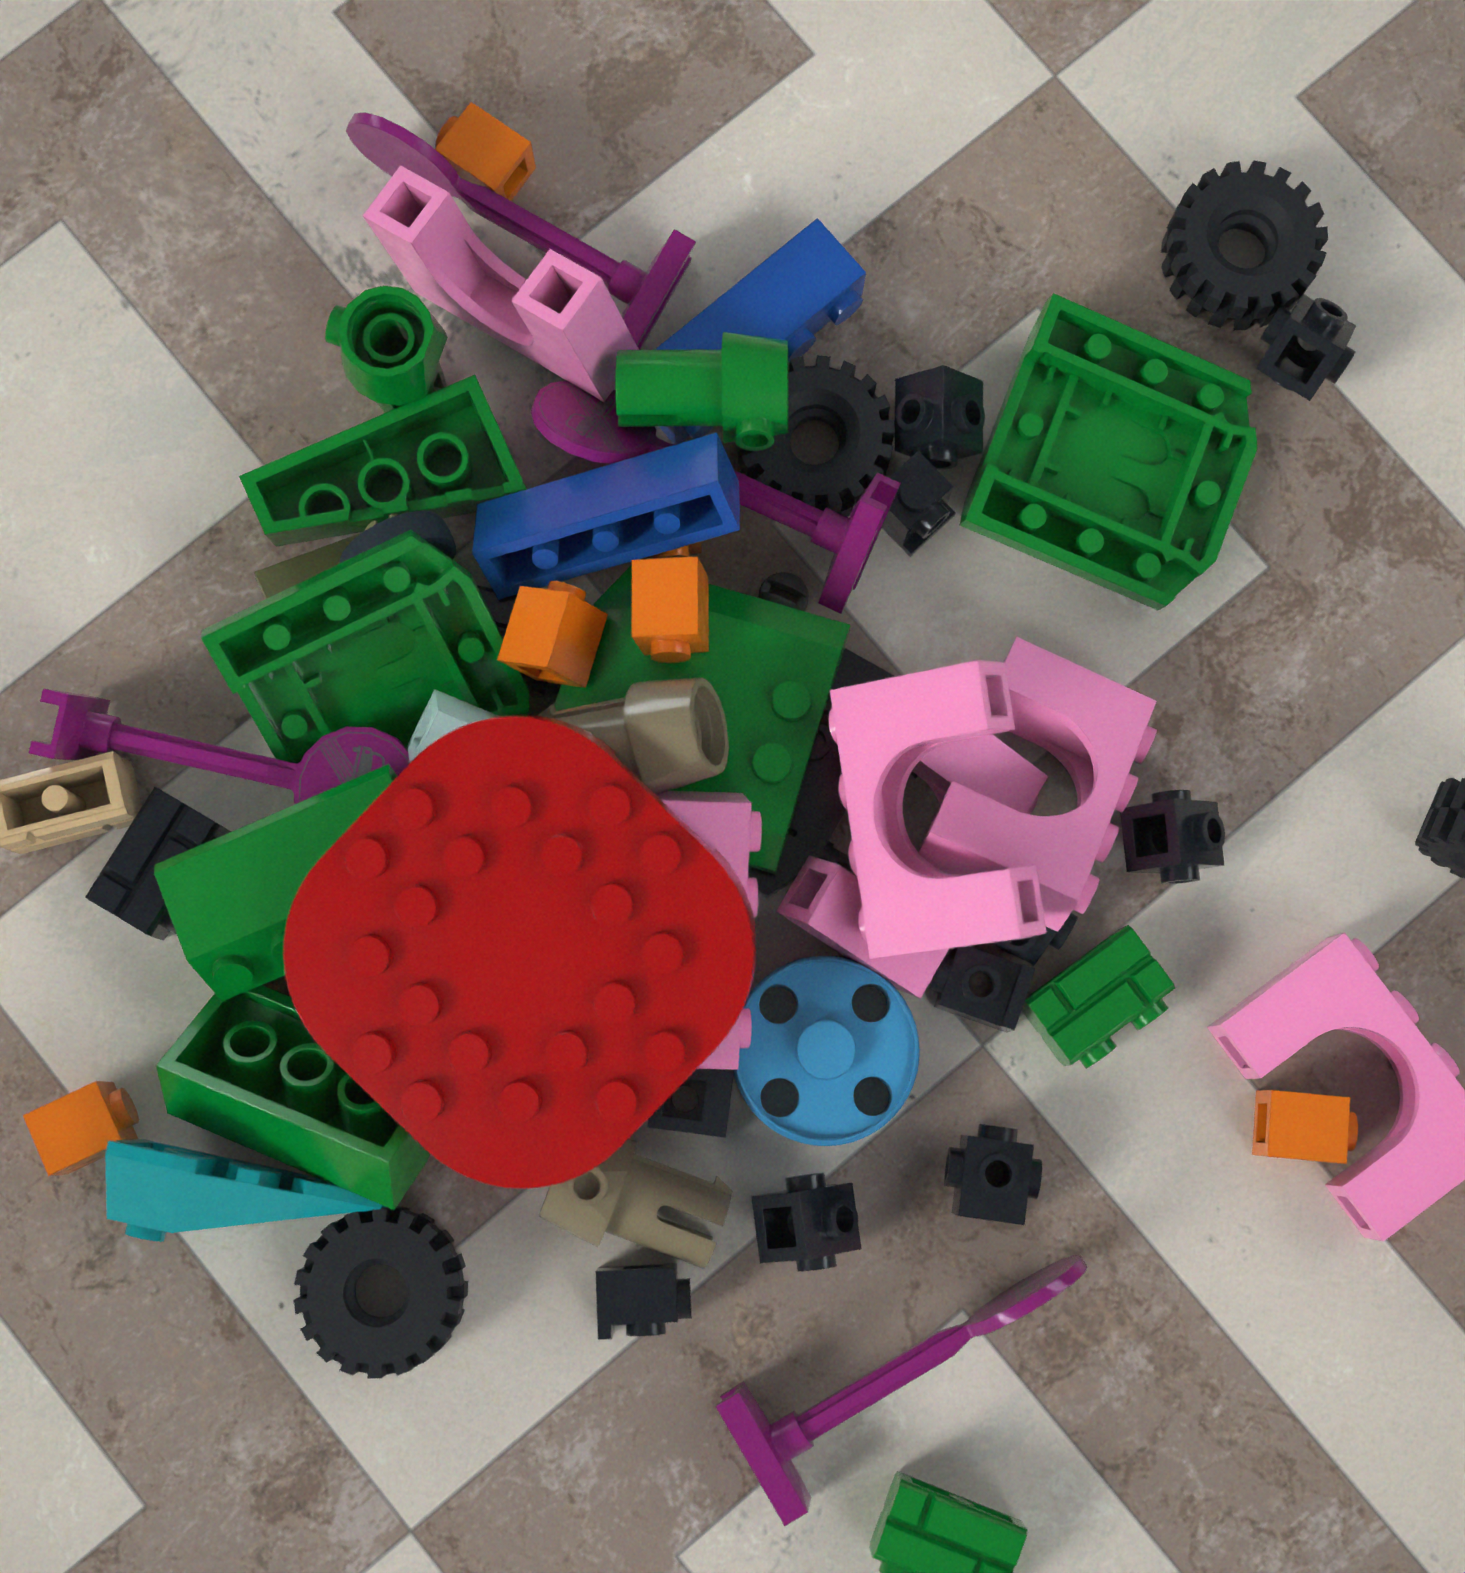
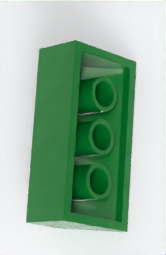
[154,764,397,1001]
[156,985,430,1210]

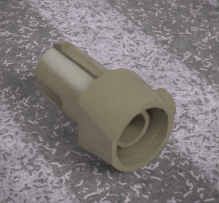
[538,677,729,794]
[539,1139,733,1269]

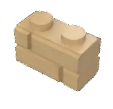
[0,751,142,854]

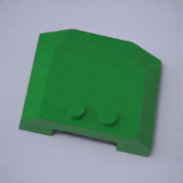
[959,293,1258,610]
[200,529,529,763]
[555,565,850,874]

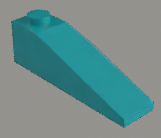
[105,1139,385,1242]

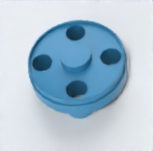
[732,956,920,1146]

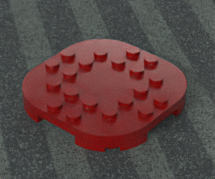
[283,715,756,1189]

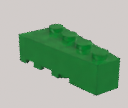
[239,374,527,547]

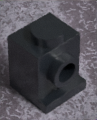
[882,451,956,557]
[929,946,1035,1033]
[647,1069,734,1138]
[595,1263,692,1340]

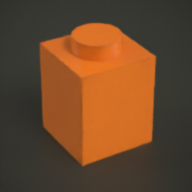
[435,102,536,201]
[632,556,709,663]
[497,581,608,688]
[23,1081,139,1176]
[1252,1090,1358,1164]

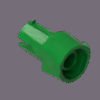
[325,285,448,413]
[615,332,789,451]

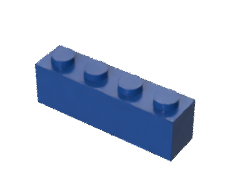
[655,218,866,444]
[472,432,740,600]

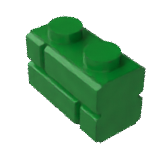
[1021,925,1175,1069]
[869,1471,1028,1573]

